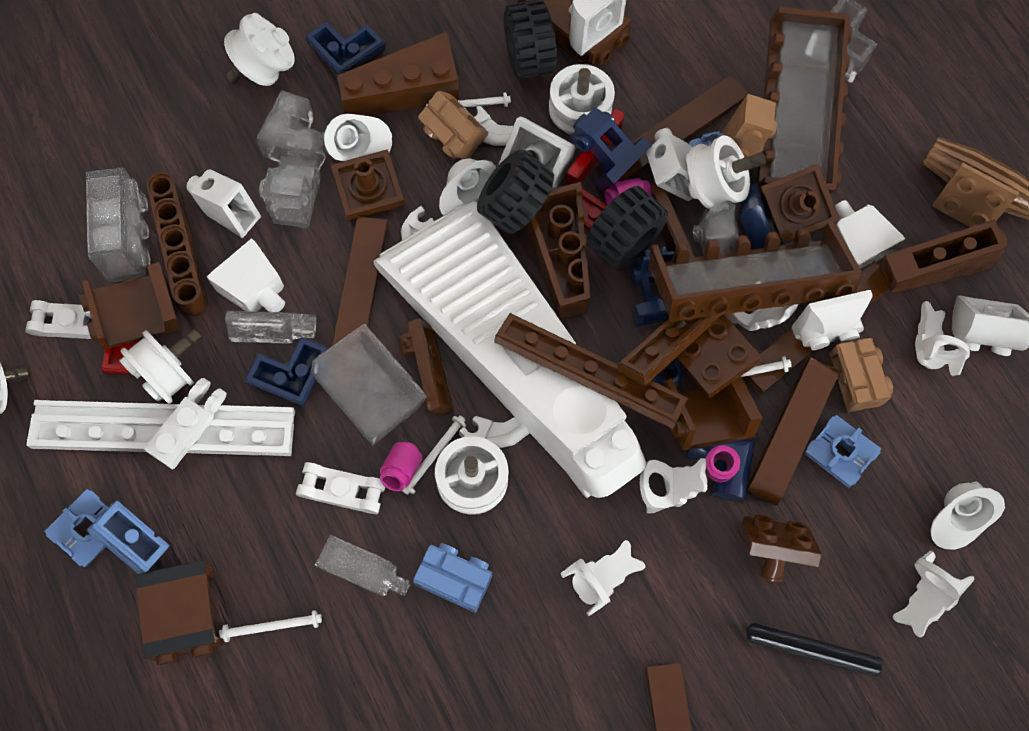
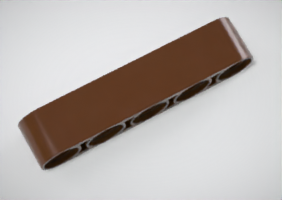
[147,172,208,316]
[746,357,839,506]

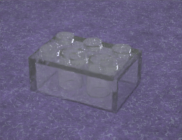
[86,167,150,282]
[311,323,427,446]

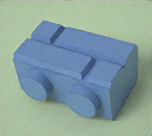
[87,500,170,574]
[413,543,492,613]

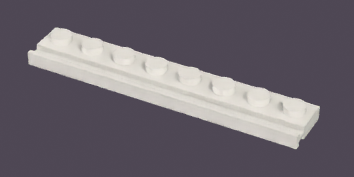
[26,400,295,456]

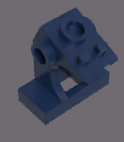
[569,107,652,191]
[630,246,695,327]

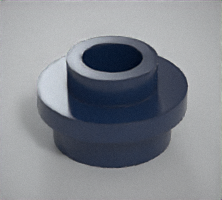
[652,361,683,388]

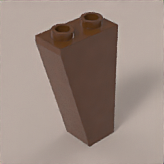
[518,0,632,67]
[880,219,1008,293]

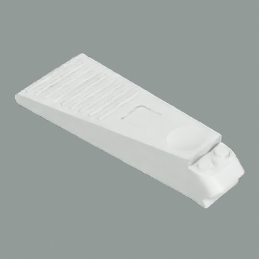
[373,200,646,498]

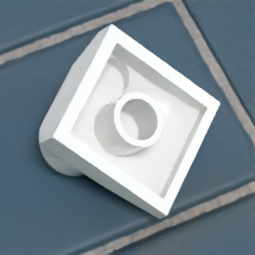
[791,290,873,350]

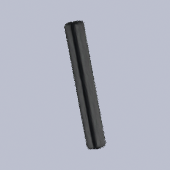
[746,623,883,676]

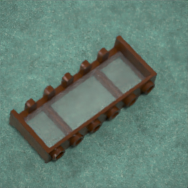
[757,6,853,194]
[648,221,862,322]

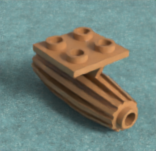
[922,137,1029,227]

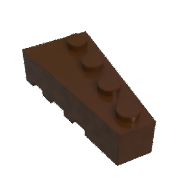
[337,32,459,116]
[526,182,590,320]

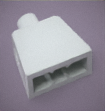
[646,128,693,201]
[187,169,261,238]
[835,200,905,270]
[207,238,285,315]

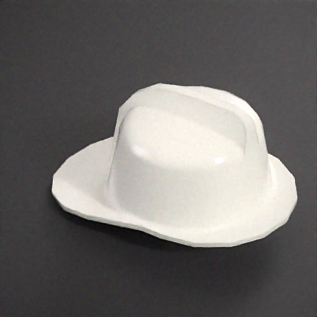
[324,114,392,161]
[439,158,497,216]
[930,481,1005,550]

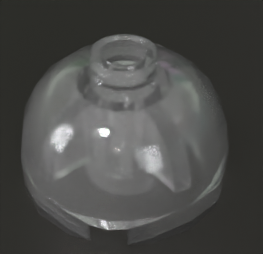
[693,202,741,254]

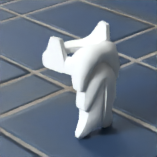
[725,282,799,331]
[915,301,970,376]
[640,458,707,513]
[561,540,645,616]
[893,551,974,637]

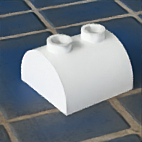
[569,0,626,56]
[498,116,575,190]
[952,295,1029,356]

